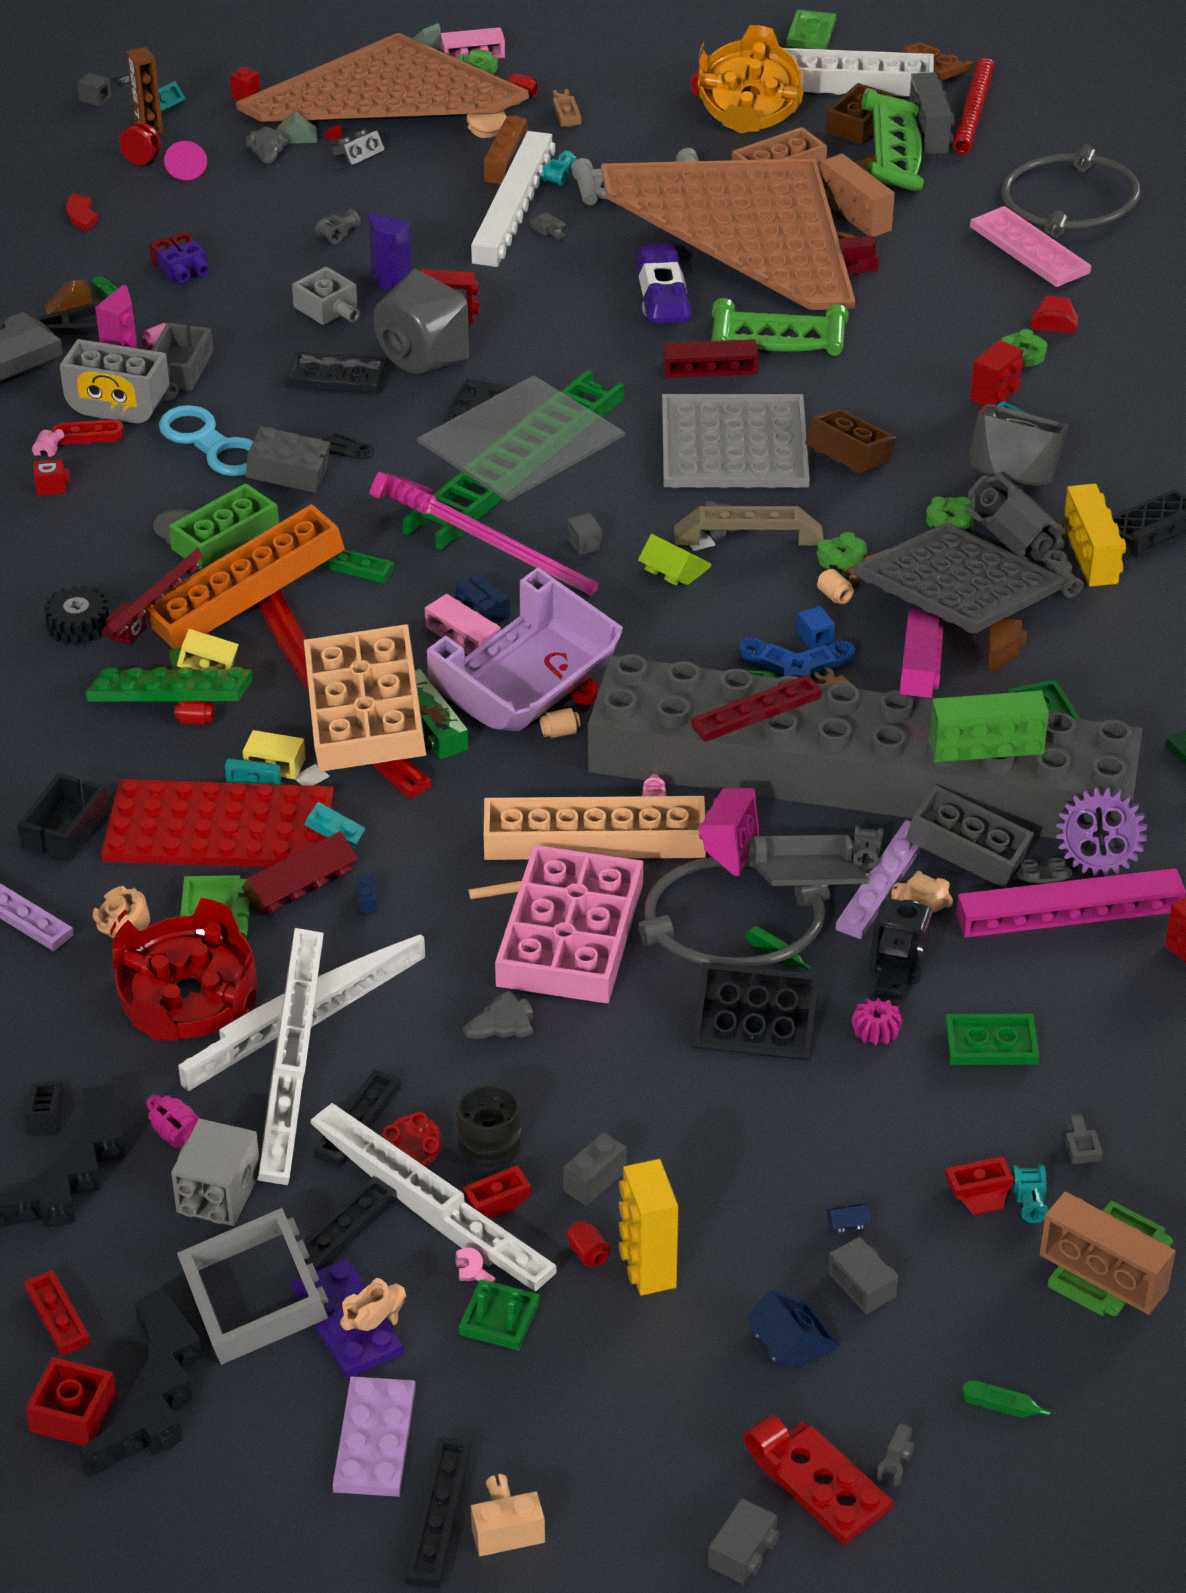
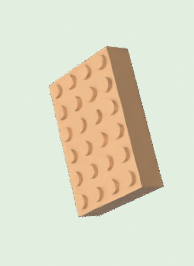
[304,624,426,772]

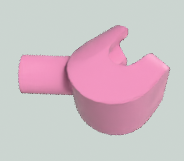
[32,429,64,457]
[642,774,666,797]
[455,1248,496,1282]

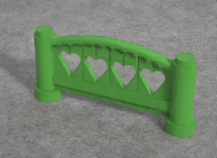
[861,88,924,192]
[711,298,849,356]

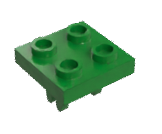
[458,1279,540,1351]

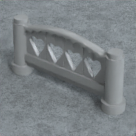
[571,148,699,205]

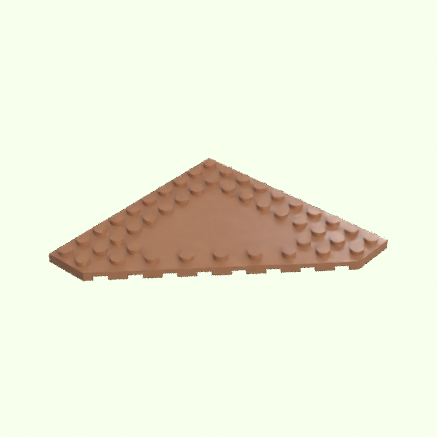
[236,33,529,122]
[601,158,856,310]

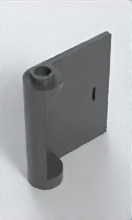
[748,834,869,888]

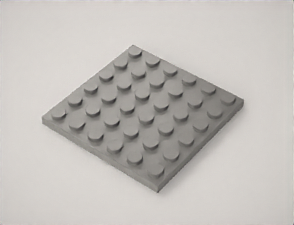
[662,394,810,488]

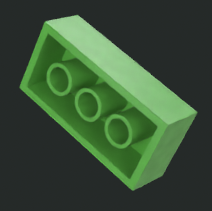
[169,483,279,570]
[929,691,1049,762]

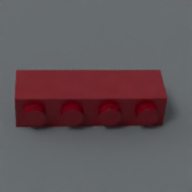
[663,339,758,378]
[242,831,358,916]

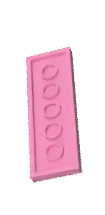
[970,206,1091,287]

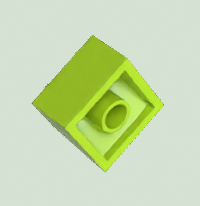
[638,534,712,586]

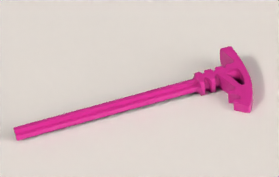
[369,472,598,596]

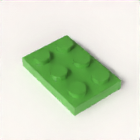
[787,10,836,50]

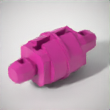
[146,1094,199,1148]

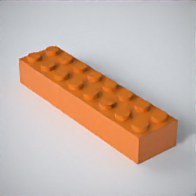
[144,504,345,649]

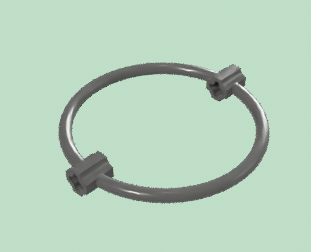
[1001,144,1141,239]
[638,857,830,968]

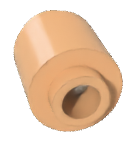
[817,569,854,604]
[540,708,580,739]

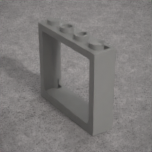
[177,1208,329,1365]

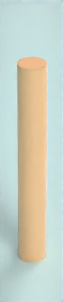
[468,881,522,899]

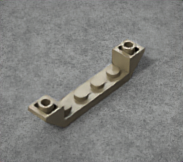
[674,506,823,546]

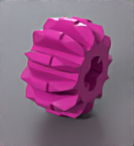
[852,997,902,1047]

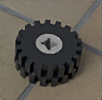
[44,585,110,645]

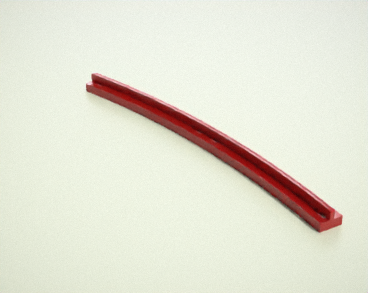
[257,589,431,799]

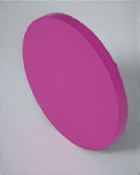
[164,141,207,181]

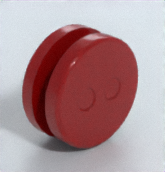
[119,122,161,166]

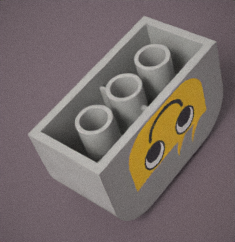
[60,339,169,423]

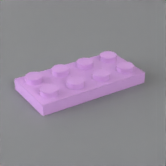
[333,1377,416,1497]

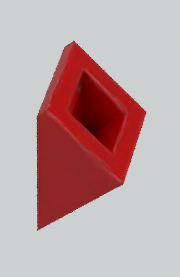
[324,125,342,141]

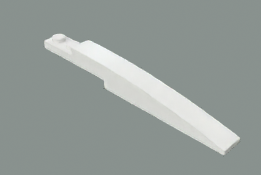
[257,928,324,1185]
[178,934,425,1092]
[311,1103,556,1292]

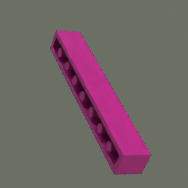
[899,608,944,698]
[956,868,1186,938]

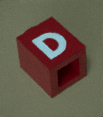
[106,601,147,646]

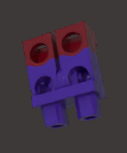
[149,231,209,283]

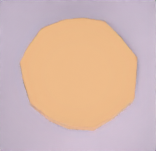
[467,111,506,138]

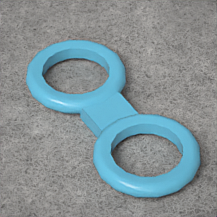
[159,405,254,476]

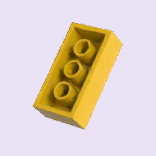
[1063,484,1126,587]
[619,1159,678,1296]

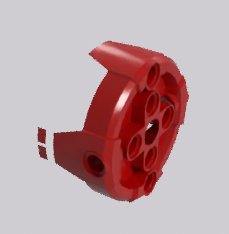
[110,897,259,1041]

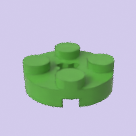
[457,50,498,74]
[1001,329,1047,367]
[926,496,975,531]
[817,532,867,569]

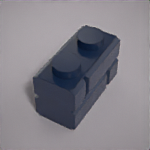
[455,573,511,624]

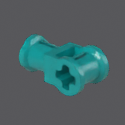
[541,151,577,187]
[1011,1164,1049,1223]

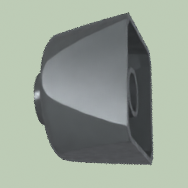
[374,268,469,375]
[968,404,1068,490]

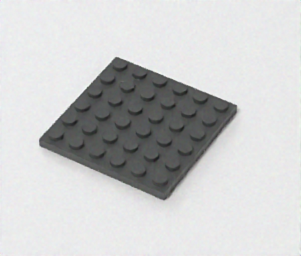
[853,522,1066,634]

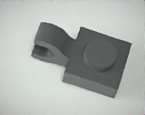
[530,213,566,240]
[1065,1114,1103,1164]
[877,1424,915,1487]

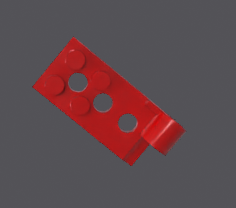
[743,1414,894,1546]

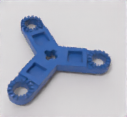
[740,637,855,678]

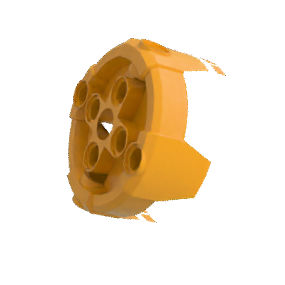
[698,25,804,133]

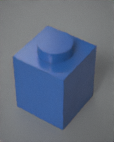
[797,606,835,649]

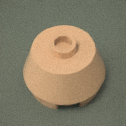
[93,886,150,939]

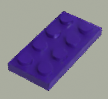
[291,1258,404,1379]

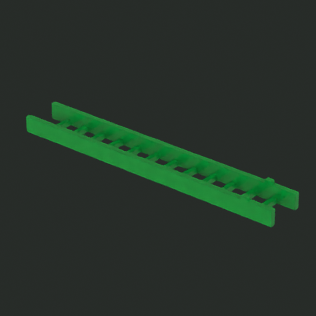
[403,370,624,551]

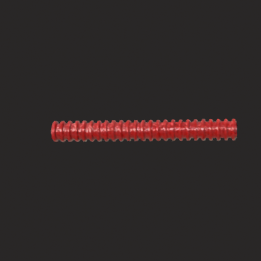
[953,58,995,154]

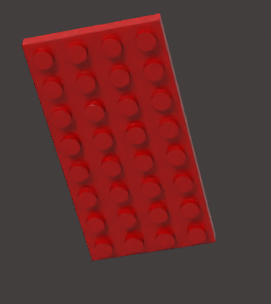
[101,779,334,867]

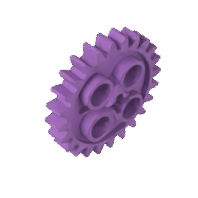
[1056,786,1147,877]

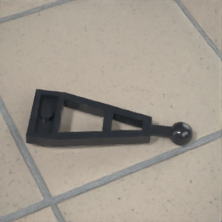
[1,301,102,336]

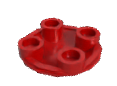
[382,1112,442,1167]

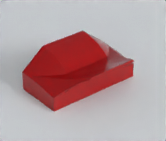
[1030,296,1079,333]
[945,1156,1014,1215]
[462,1165,531,1219]

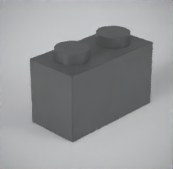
[563,1132,627,1206]
[828,1237,898,1314]
[708,1498,780,1585]

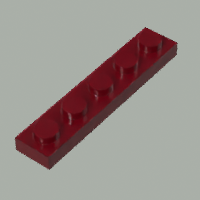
[100,548,204,639]
[691,675,822,742]

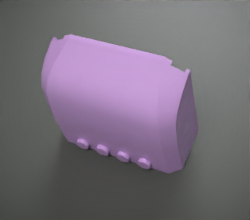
[427,567,623,731]

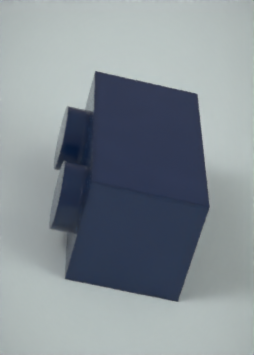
[356,875,377,914]
[826,1203,871,1232]

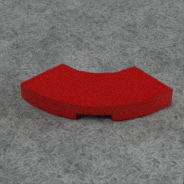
[66,193,99,231]

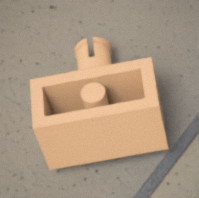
[471,1474,545,1557]

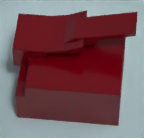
[839,236,879,275]

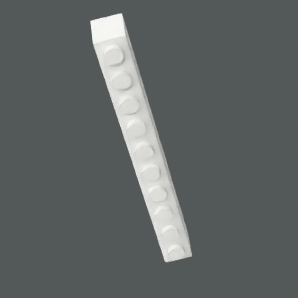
[471,131,555,267]

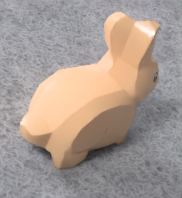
[891,871,953,913]
[340,1278,406,1331]

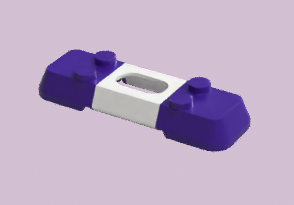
[635,244,692,323]

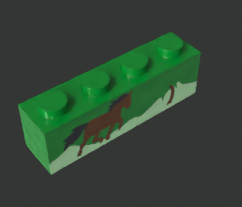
[415,669,469,760]

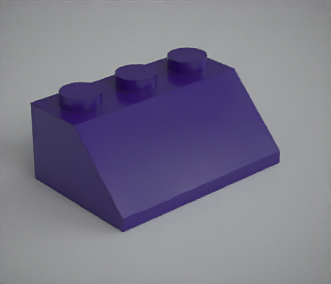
[368,212,412,291]

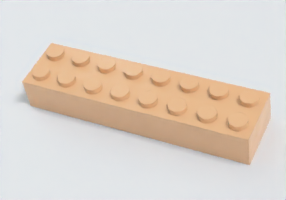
[484,796,706,860]

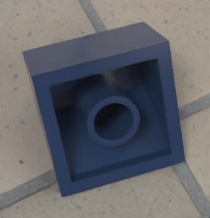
[745,1289,840,1367]

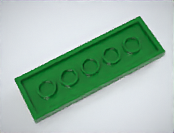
[86,667,253,702]

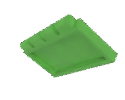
[180,875,250,954]
[1048,1200,1173,1316]

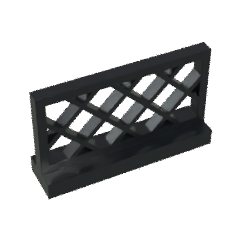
[1112,489,1186,558]

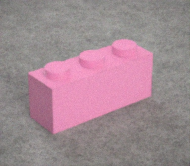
[440,27,505,59]
[425,594,501,655]

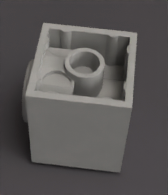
[171,1118,260,1226]

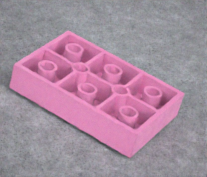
[495,845,643,1004]

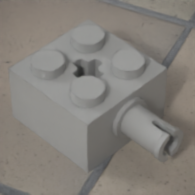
[292,266,360,325]

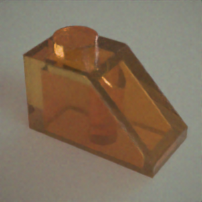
[45,279,92,314]
[989,619,1027,671]

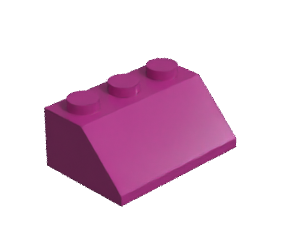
[95,285,137,348]
[699,788,760,876]

